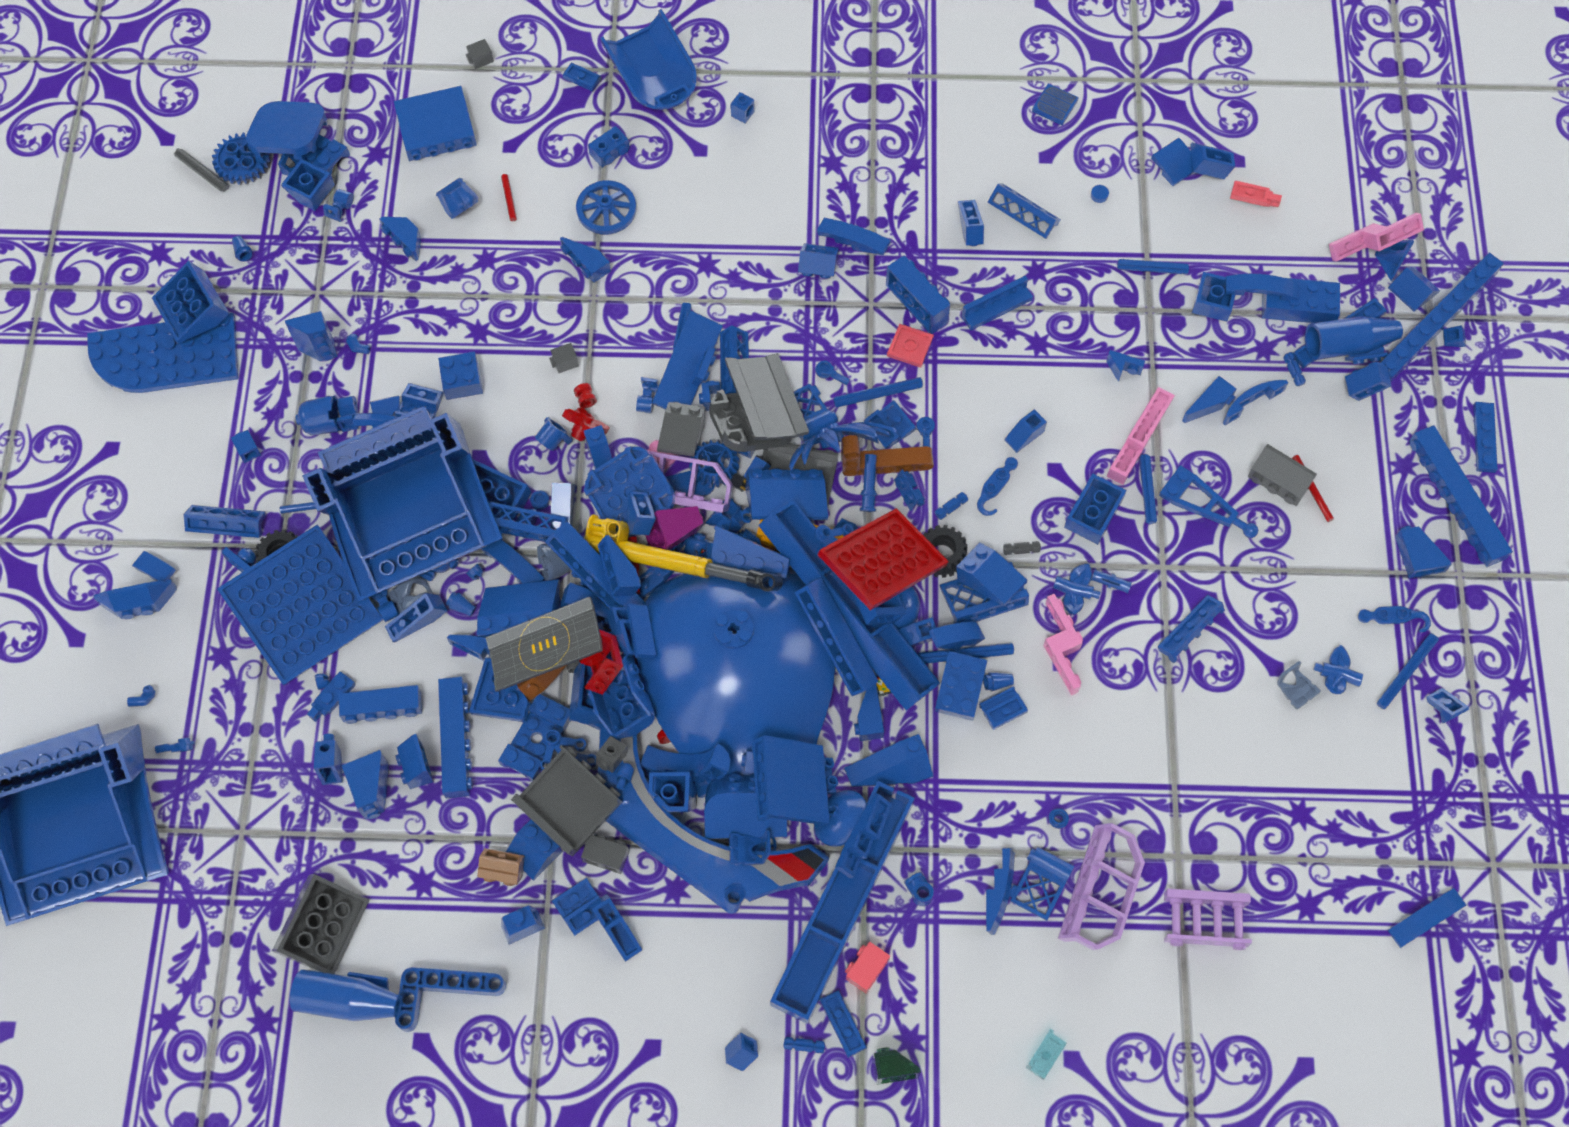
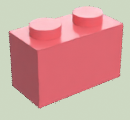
[845,942,890,994]

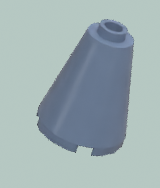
[537,544,572,581]

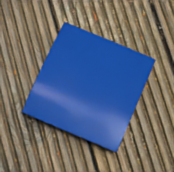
[1151,138,1194,186]
[395,383,443,419]
[863,400,917,449]
[551,878,600,936]

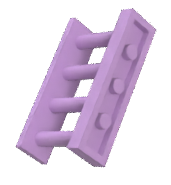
[1164,889,1252,950]

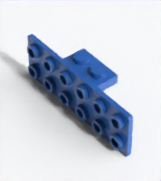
[652,311,723,410]

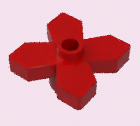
[562,408,610,441]

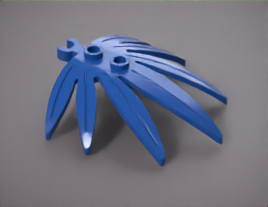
[789,422,897,471]

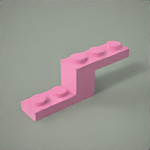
[1329,212,1424,262]
[1043,594,1083,696]

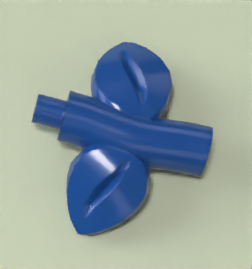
[1053,563,1101,615]
[1313,645,1363,694]

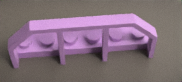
[649,451,733,513]
[1058,823,1145,950]

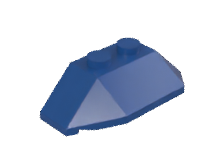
[93,579,177,620]

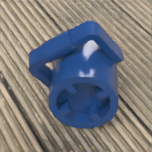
[535,417,573,451]

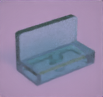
[1026,1029,1067,1080]

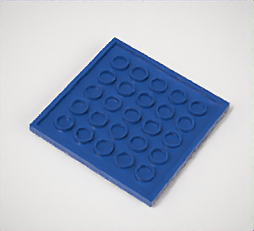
[217,524,383,686]

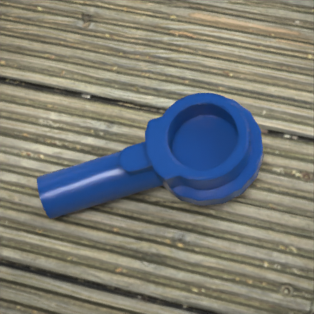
[815,361,850,385]
[916,417,935,447]
[155,738,195,753]

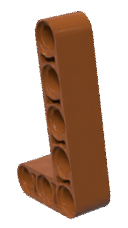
[841,435,934,476]

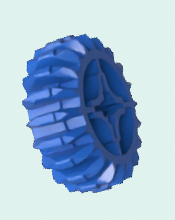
[689,439,739,488]

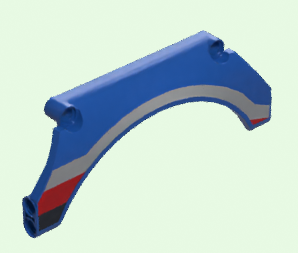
[598,726,830,914]

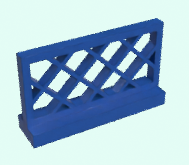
[940,562,1029,624]

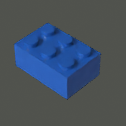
[1064,473,1127,545]
[935,651,988,721]

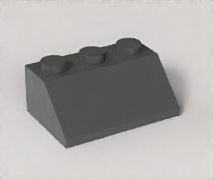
[1248,444,1317,507]

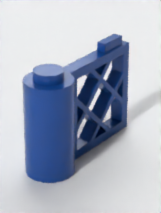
[793,384,838,442]
[1010,847,1074,921]

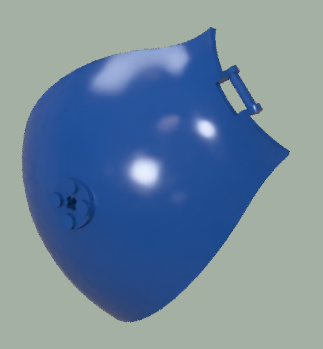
[637,567,835,798]

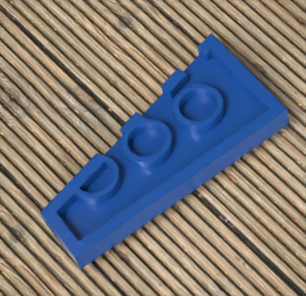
[711,526,791,578]

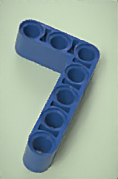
[395,967,506,1032]

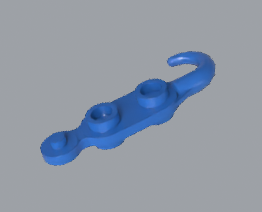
[977,457,1018,516]
[1358,606,1431,633]

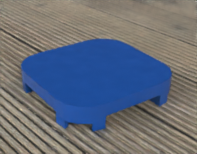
[246,101,328,160]
[584,446,675,537]

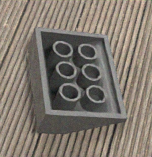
[272,874,369,974]

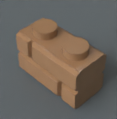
[477,848,525,886]

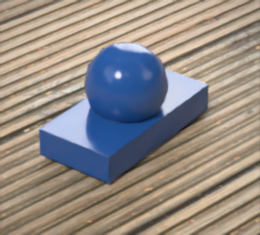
[221,547,256,572]

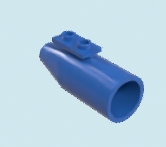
[1305,316,1403,364]
[290,969,402,1021]

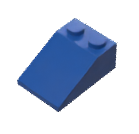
[956,542,1027,607]

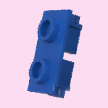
[894,470,925,511]

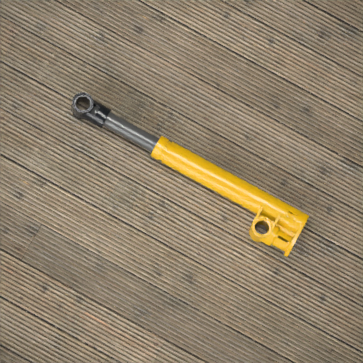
[585,514,783,591]

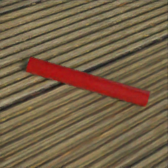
[501,174,517,222]

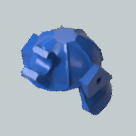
[704,498,752,533]

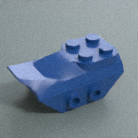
[587,653,655,739]

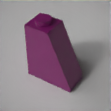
[645,506,703,550]

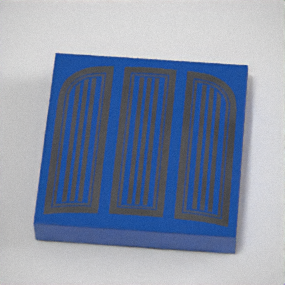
[1032,83,1079,126]

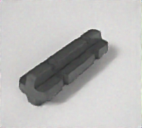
[1003,541,1041,555]

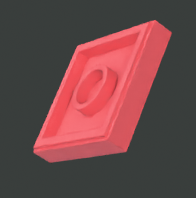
[887,323,934,368]

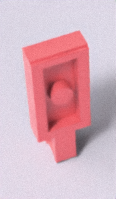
[1230,181,1282,207]

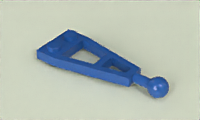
[1159,465,1259,538]

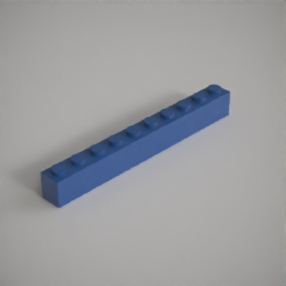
[1381,252,1504,382]

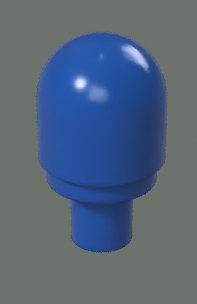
[616,763,634,790]

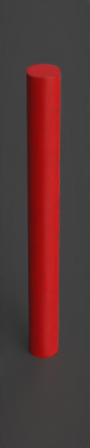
[1292,455,1334,522]

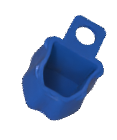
[436,178,479,219]

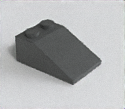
[657,402,705,457]

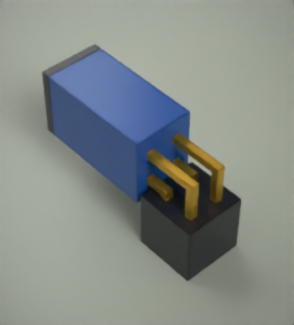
[731,455,772,492]

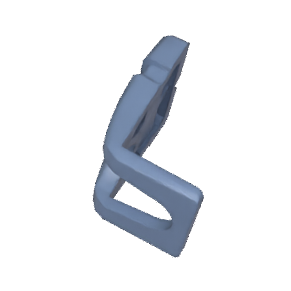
[388,577,433,614]
[1277,661,1321,709]

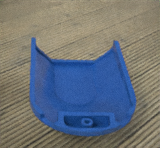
[600,9,697,110]

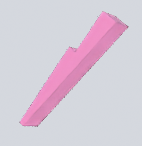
[1106,387,1175,485]

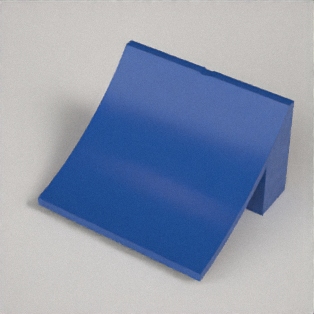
[302,406,503,602]
[0,723,169,926]

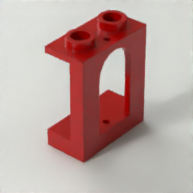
[579,630,623,695]

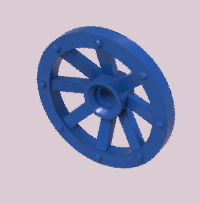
[576,180,636,235]

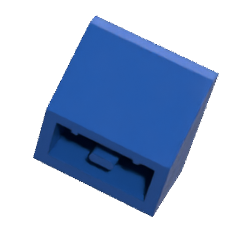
[1190,142,1235,180]

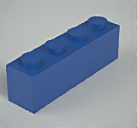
[339,685,422,724]

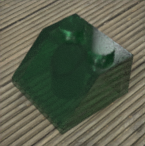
[872,1047,921,1085]

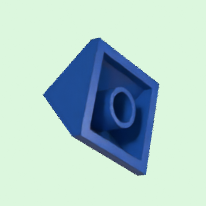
[1388,267,1440,312]

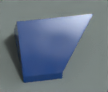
[1375,239,1414,281]

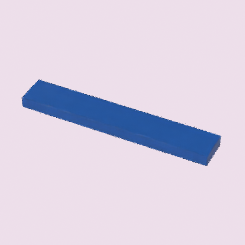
[1293,298,1387,369]

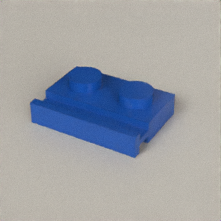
[979,686,1028,730]

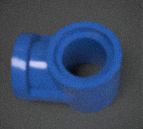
[904,872,934,907]

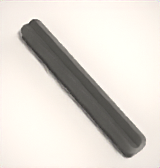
[174,148,228,192]

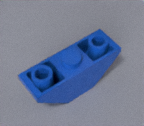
[379,217,421,261]

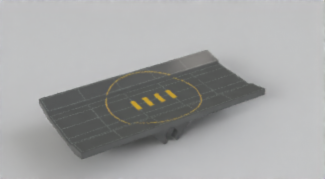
[485,597,603,692]

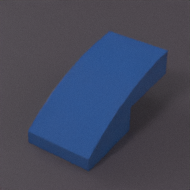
[132,551,176,581]

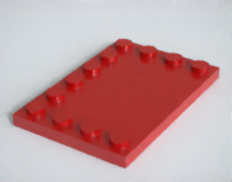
[817,508,949,611]

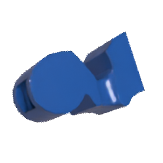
[336,396,359,432]

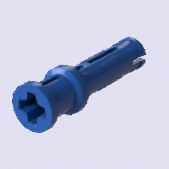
[860,454,877,512]

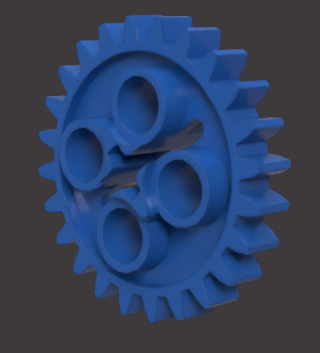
[212,132,270,185]

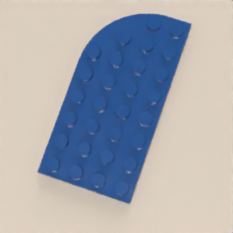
[87,313,238,393]

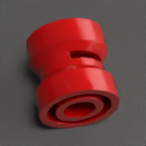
[573,383,597,409]

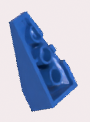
[844,734,933,787]

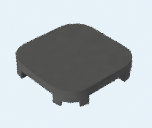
[709,389,792,452]

